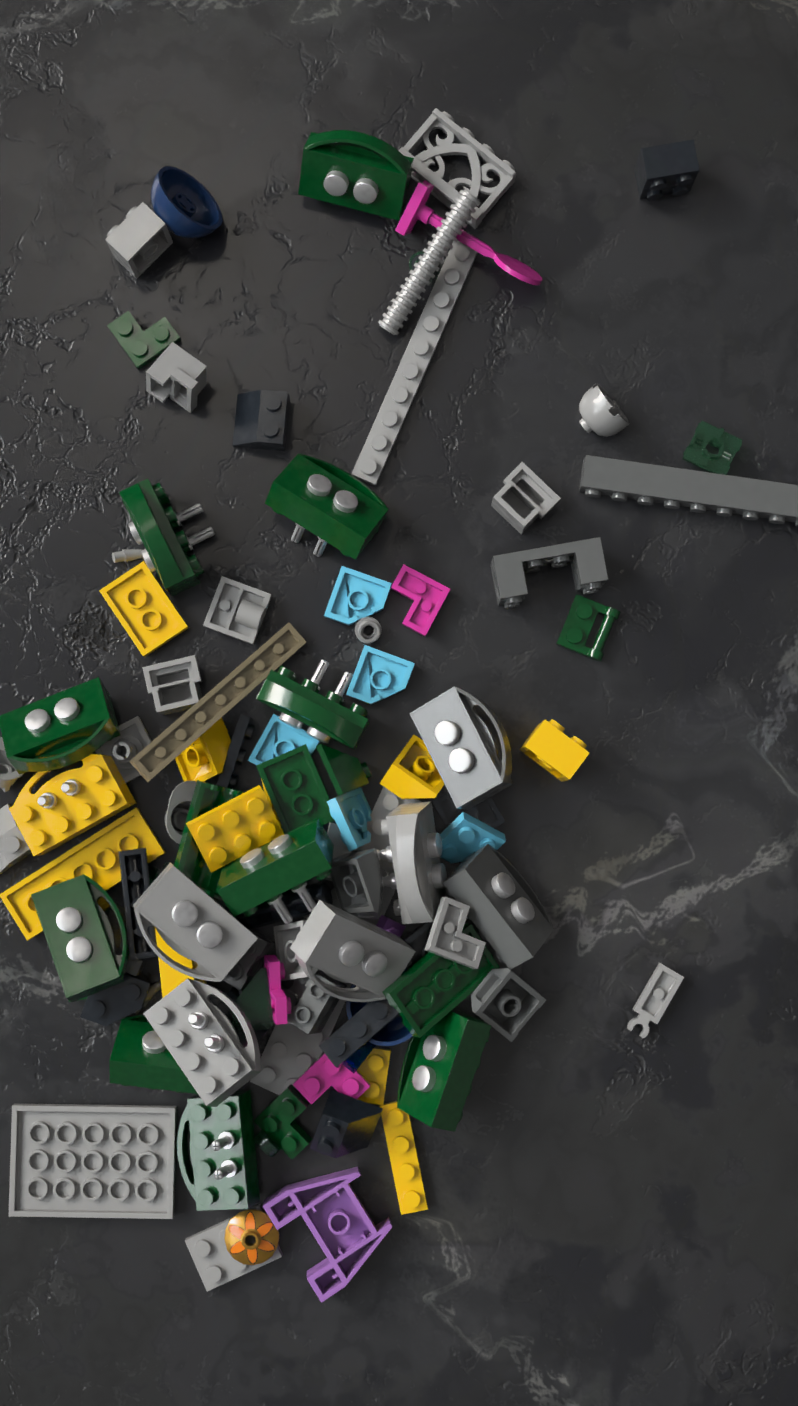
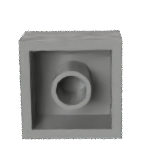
[105,202,173,279]

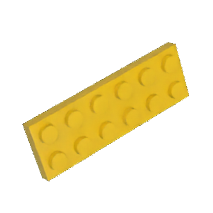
[0,807,166,941]

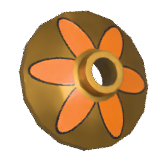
[224,1209,279,1265]

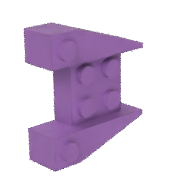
[263,1166,392,1303]

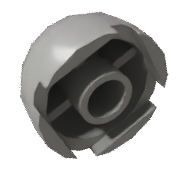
[579,383,629,437]

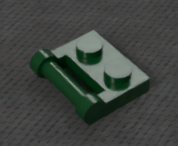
[556,594,621,662]

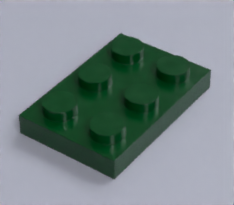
[256,744,334,833]

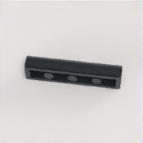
[118,848,158,961]
[224,882,333,929]

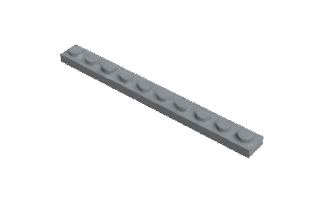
[351,240,478,487]

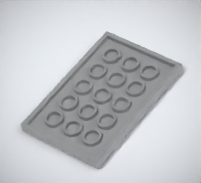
[9,1103,177,1219]

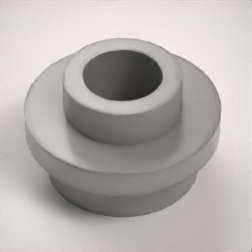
[355,617,382,643]

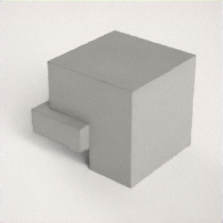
[146,342,207,413]
[491,462,561,534]
[142,655,202,715]

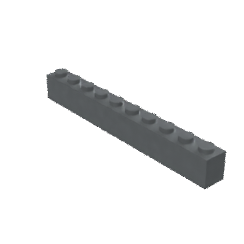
[579,455,798,527]

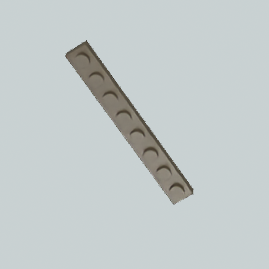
[129,623,306,782]

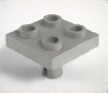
[95,716,152,783]

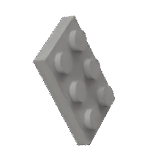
[185,1204,283,1292]

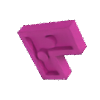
[391,564,450,637]
[264,954,291,1025]
[293,1053,370,1104]

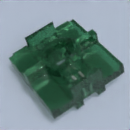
[682,421,742,475]

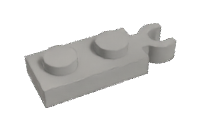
[627,963,684,1038]

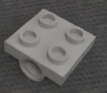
[203,576,272,645]

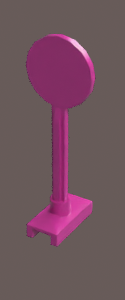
[395,180,542,285]

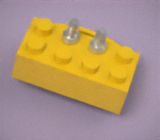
[9,754,136,856]

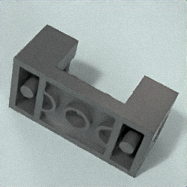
[490,537,608,609]
[223,929,347,1034]

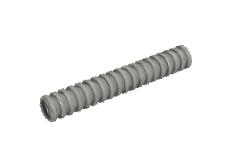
[378,190,481,335]

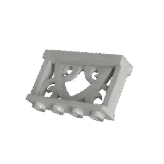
[399,108,516,229]

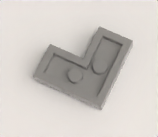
[425,897,486,969]

